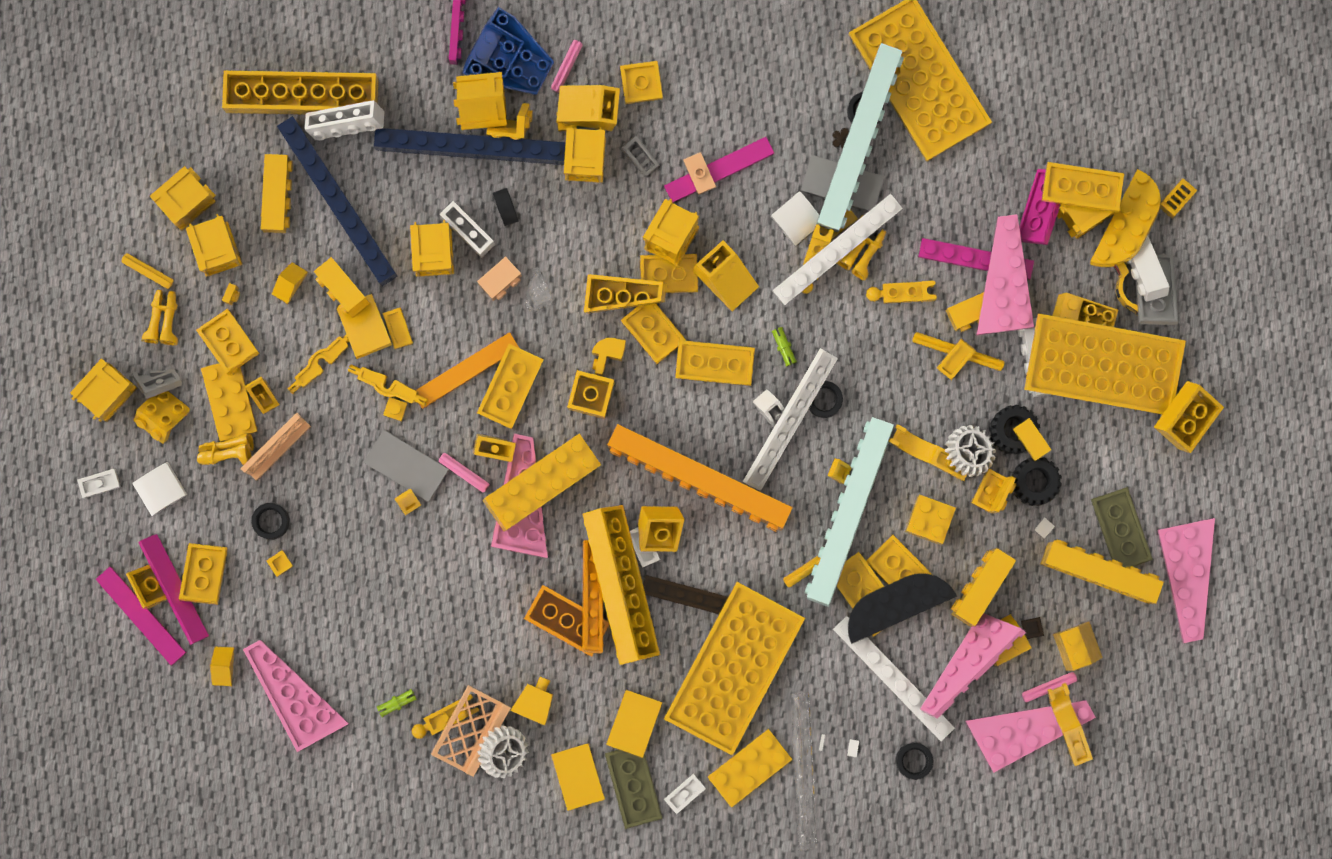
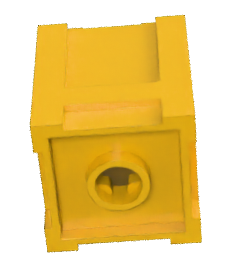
[453,72,507,130]
[564,125,606,183]
[150,166,216,231]
[643,198,700,267]
[1057,204,1121,239]
[186,214,243,277]
[410,220,454,277]
[70,358,137,422]

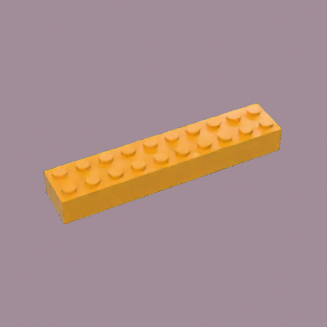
[607,424,793,532]

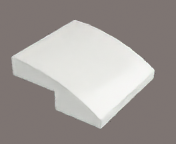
[771,191,819,246]
[132,462,187,516]

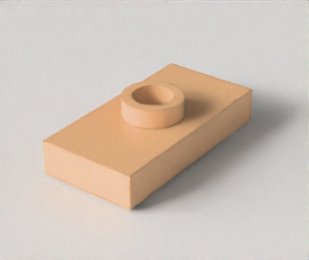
[683,152,716,195]

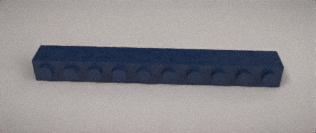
[277,116,398,286]
[374,128,566,165]

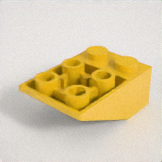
[556,85,620,131]
[693,240,759,312]
[1052,292,1118,327]

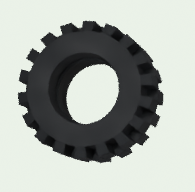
[989,405,1040,455]
[1011,457,1062,506]

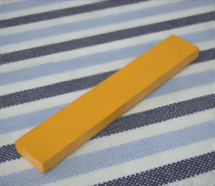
[416,332,519,409]
[583,540,603,653]

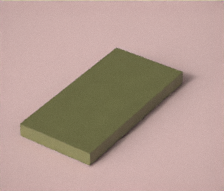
[1091,487,1153,568]
[605,750,663,829]

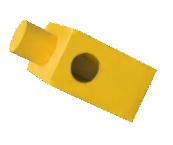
[511,676,553,725]

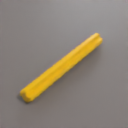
[912,332,1004,371]

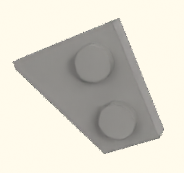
[132,369,182,399]

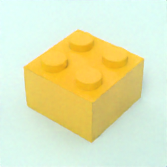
[567,370,615,419]
[905,494,956,545]

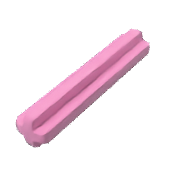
[551,40,582,93]
[439,453,490,493]
[1022,672,1077,702]

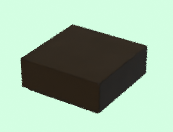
[1021,617,1044,639]

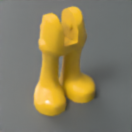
[837,229,886,281]
[141,290,178,346]
[197,433,254,465]

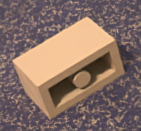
[477,257,522,301]

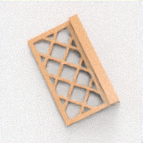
[240,413,311,481]
[431,685,510,777]

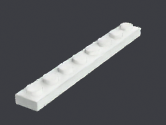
[772,194,903,305]
[743,348,838,491]
[833,616,955,741]

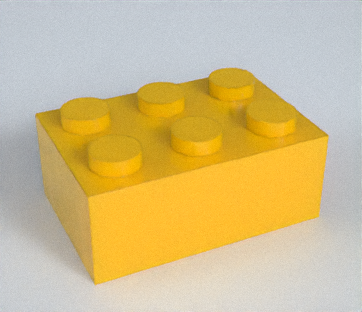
[1154,381,1224,453]

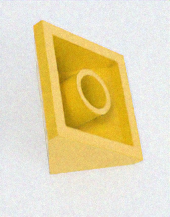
[126,565,167,609]

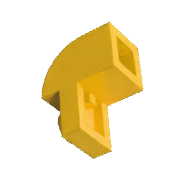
[592,338,626,377]

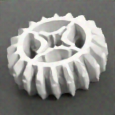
[944,425,996,477]
[477,726,529,779]

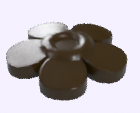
[832,128,849,149]

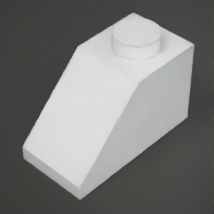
[753,390,785,428]

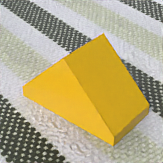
[272,262,308,304]
[245,377,280,414]
[210,647,234,686]

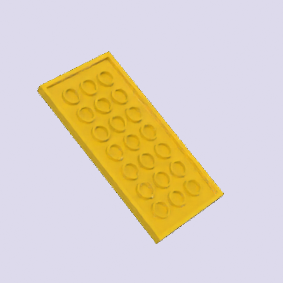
[848,0,992,162]
[1024,314,1186,415]
[664,581,805,756]

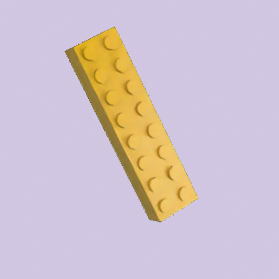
[222,71,378,115]
[583,505,660,665]

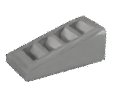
[620,136,660,177]

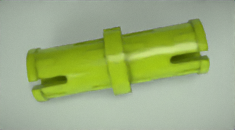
[771,327,797,367]
[377,689,417,717]

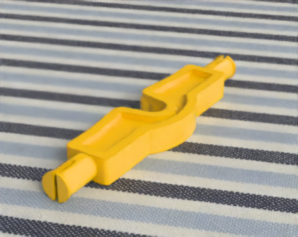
[287,334,349,394]
[348,364,428,406]

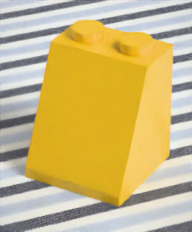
[1053,621,1103,671]

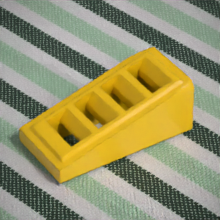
[1160,178,1197,218]

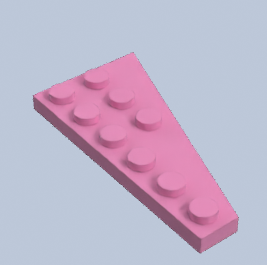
[976,214,1034,336]
[491,434,548,558]
[1158,518,1215,643]
[920,613,1026,719]
[243,640,349,752]
[965,700,1096,773]

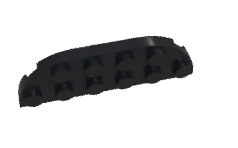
[848,573,957,644]

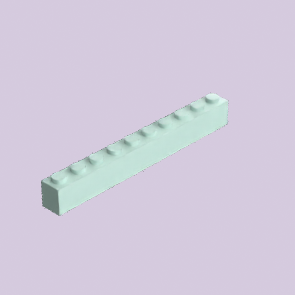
[817,43,904,232]
[805,417,894,607]

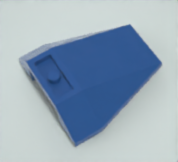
[462,7,554,95]

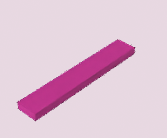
[664,137,774,203]
[138,534,209,645]
[95,566,187,666]

